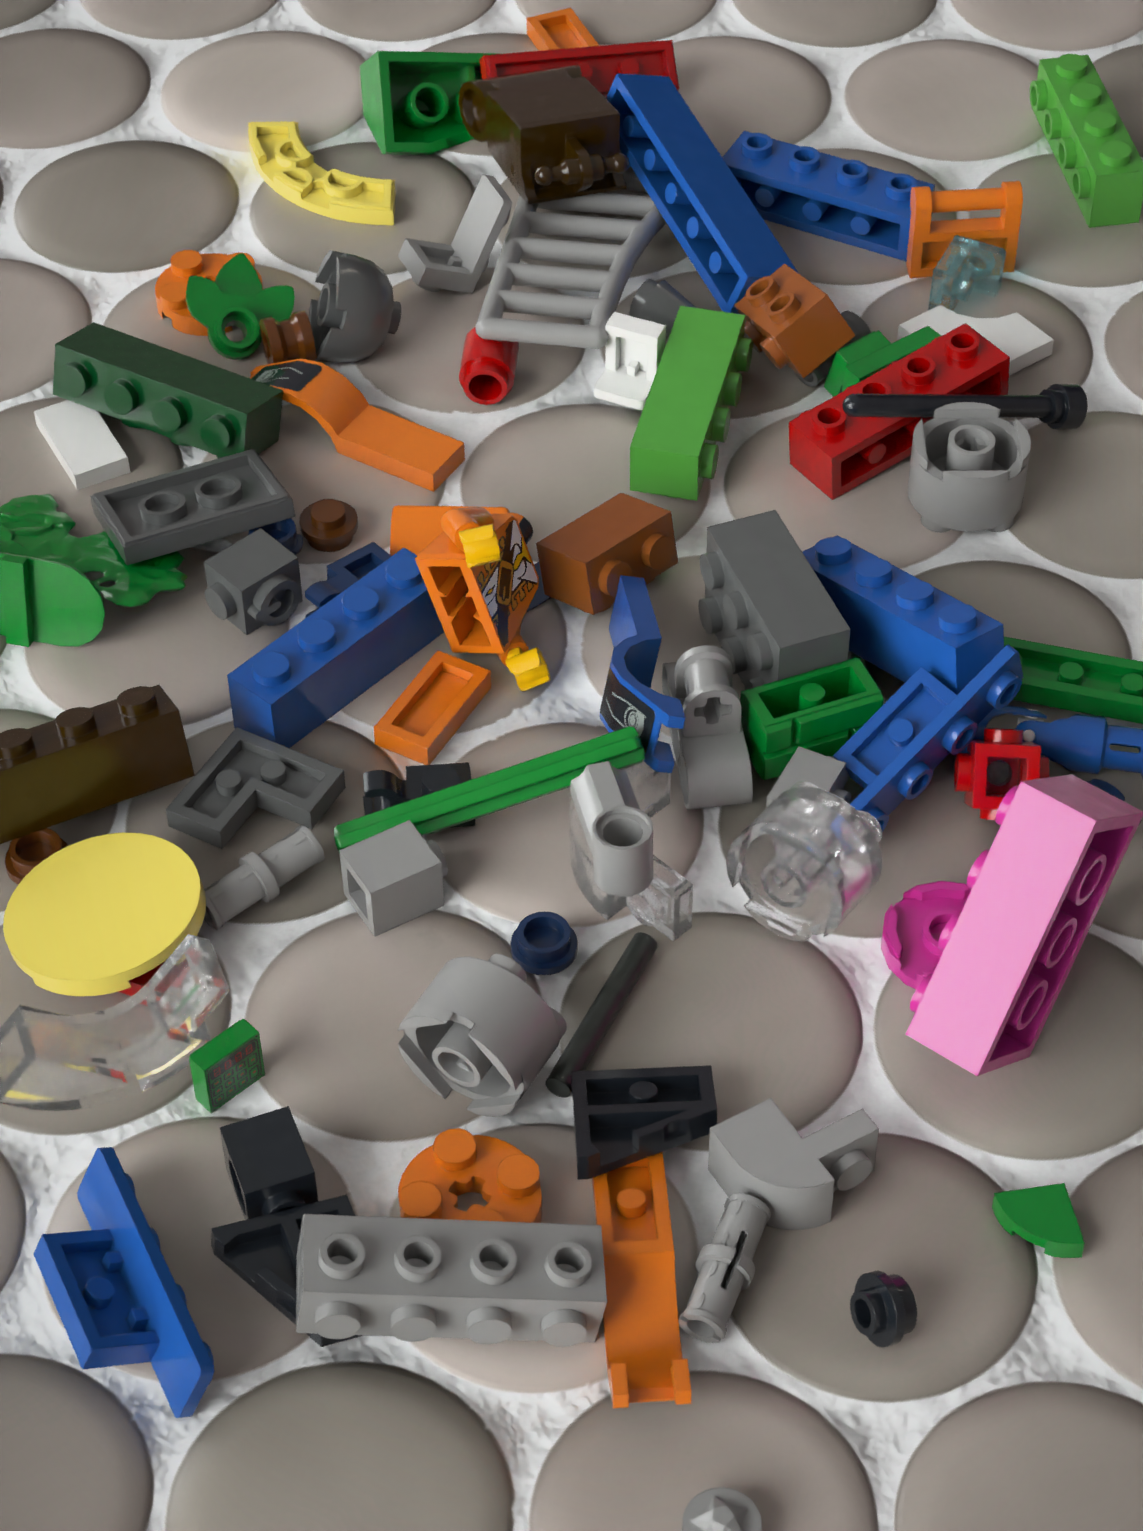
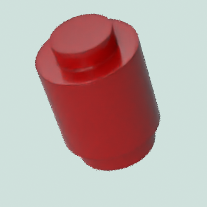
[459,327,519,405]

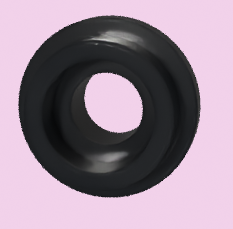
[850,1271,917,1348]

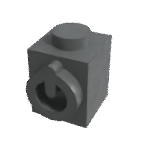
[204,528,303,635]

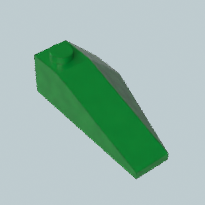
[360,51,502,155]

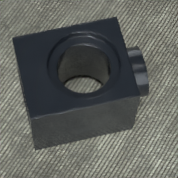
[219,1106,318,1220]

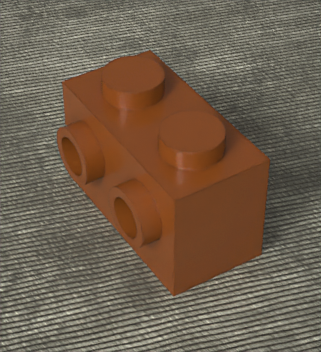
[734,264,856,379]
[536,492,678,615]

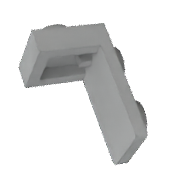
[398,175,512,293]

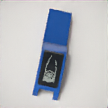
[599,575,686,773]

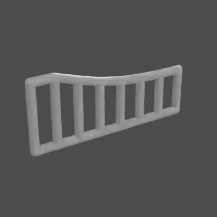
[475,150,666,349]

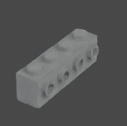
[296,1214,607,1347]

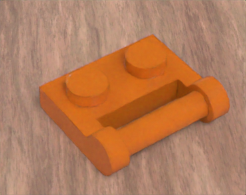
[906,181,1023,278]

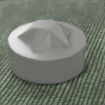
[682,1487,762,1531]

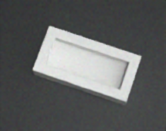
[34,400,130,490]

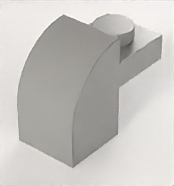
[708,1098,879,1230]

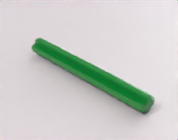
[334,726,645,854]

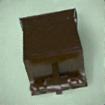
[458,65,630,205]

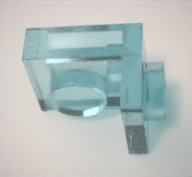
[928,235,1006,311]

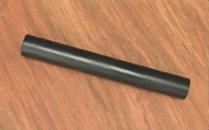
[545,932,658,1098]

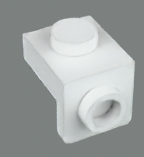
[594,312,666,410]

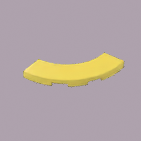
[248,121,396,226]

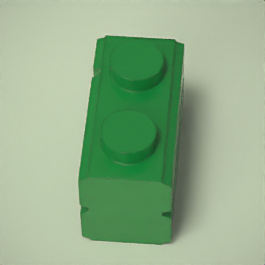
[740,658,884,780]

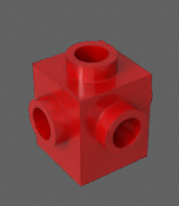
[954,728,1049,820]

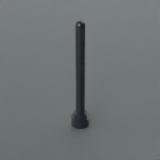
[843,384,1088,429]

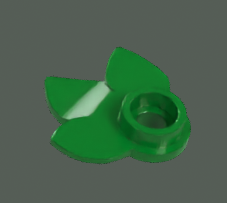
[186,253,295,360]

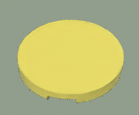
[3,833,206,997]

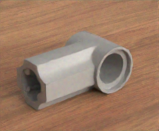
[570,761,653,897]

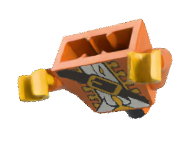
[415,507,551,691]

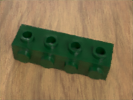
[53,322,283,458]

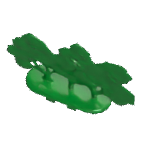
[0,494,188,647]

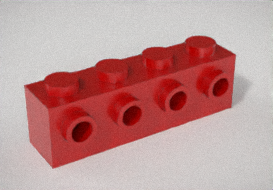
[789,323,1010,500]

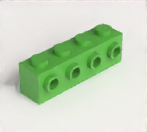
[1029,54,1143,228]
[630,306,753,501]

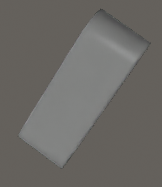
[662,645,753,810]

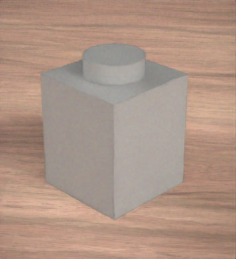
[340,820,448,937]

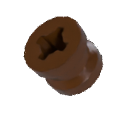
[260,310,317,364]

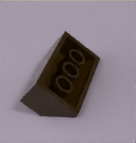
[0,685,195,844]

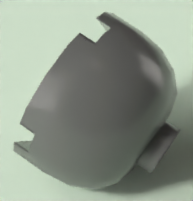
[308,250,401,363]

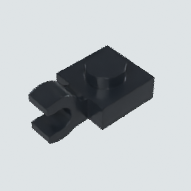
[363,762,476,828]

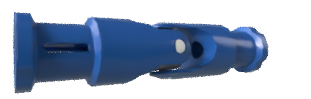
[952,706,1143,779]

